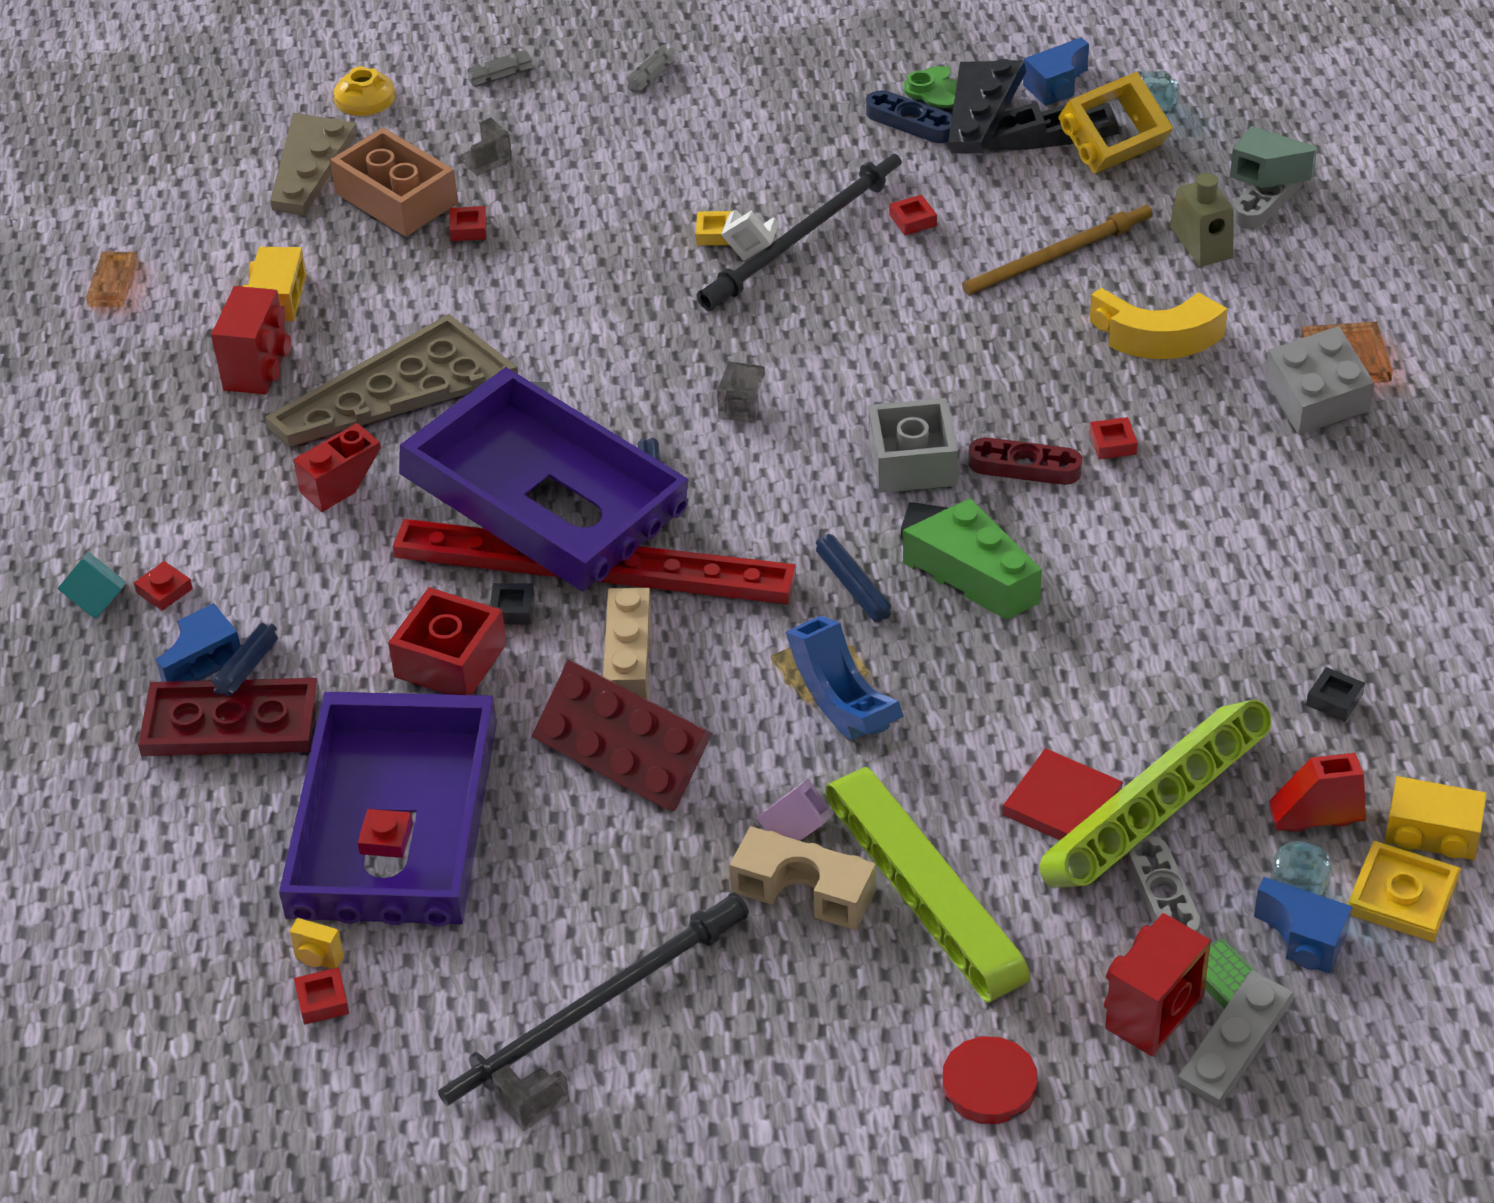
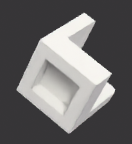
[721,210,779,261]

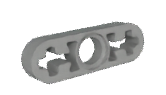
[1234,181,1303,229]
[1127,835,1201,933]

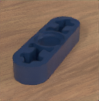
[866,90,952,143]

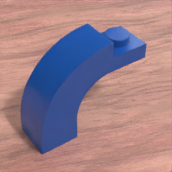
[785,615,904,740]

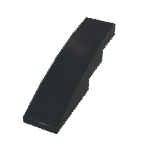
[987,102,1120,150]

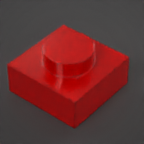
[889,194,937,236]
[449,206,487,241]
[1089,417,1138,460]
[133,561,193,611]
[357,809,413,858]
[294,967,350,1025]

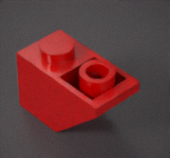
[293,423,381,512]
[1269,753,1366,832]

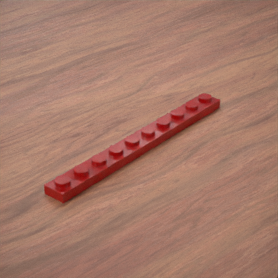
[392,519,796,604]

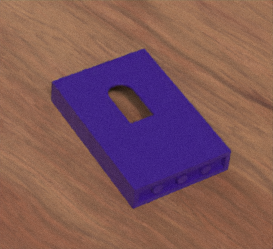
[399,367,689,592]
[279,691,497,927]

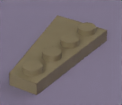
[270,113,358,216]

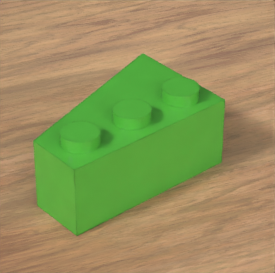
[903,498,1042,619]

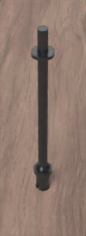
[697,154,902,311]
[438,892,749,1106]

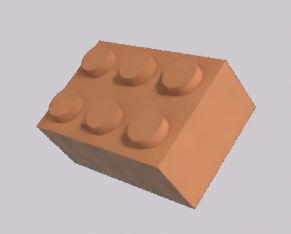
[330,127,458,237]

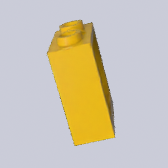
[1058,71,1173,174]

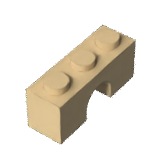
[603,588,653,700]
[729,826,876,930]

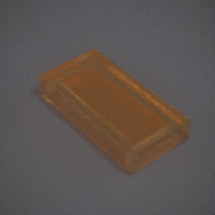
[86,251,139,307]

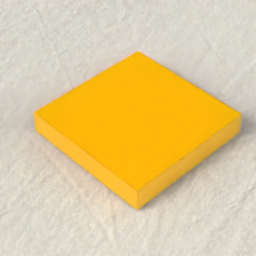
[1347,840,1461,943]

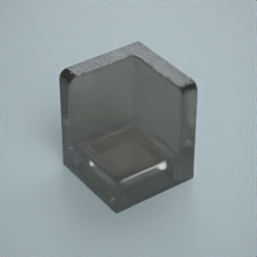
[460,117,513,176]
[717,361,765,424]
[492,1065,570,1131]

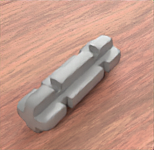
[626,44,675,92]
[467,50,532,86]

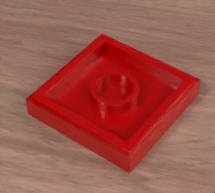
[1003,748,1123,840]

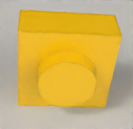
[696,211,733,246]
[289,918,344,969]

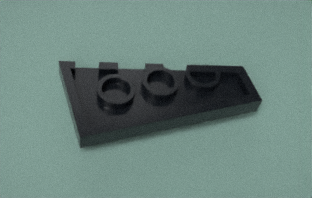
[948,59,1027,154]

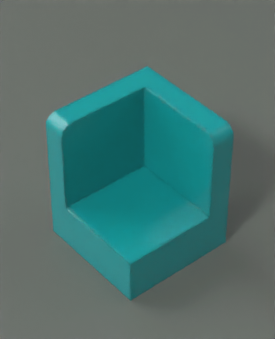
[57,551,126,618]

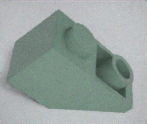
[1230,126,1317,188]

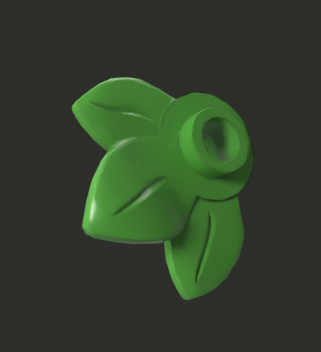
[904,66,957,108]

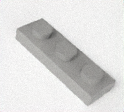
[1178,970,1293,1108]

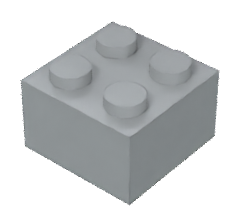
[1265,326,1374,435]
[868,398,958,493]

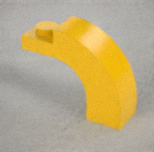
[1090,288,1228,359]

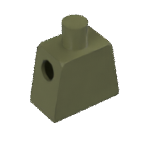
[1170,173,1234,267]

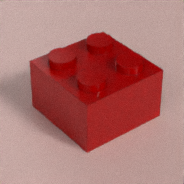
[211,286,291,395]
[388,587,507,695]
[1104,913,1211,1057]

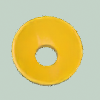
[334,66,396,116]

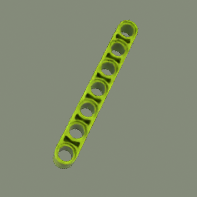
[1040,700,1272,889]
[825,766,1030,1003]

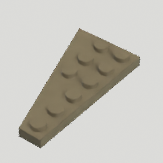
[265,314,518,447]

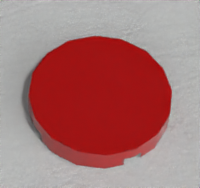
[943,1036,1037,1124]

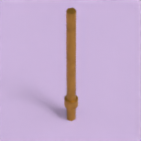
[962,205,1153,296]

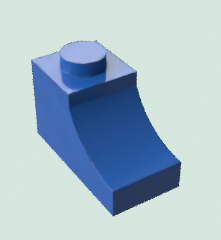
[1023,37,1089,106]
[155,603,241,682]
[1254,877,1352,974]

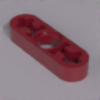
[968,437,1082,485]

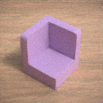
[756,779,834,841]

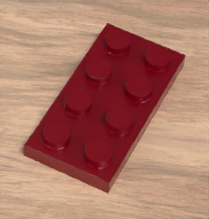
[531,660,713,811]
[138,678,319,756]

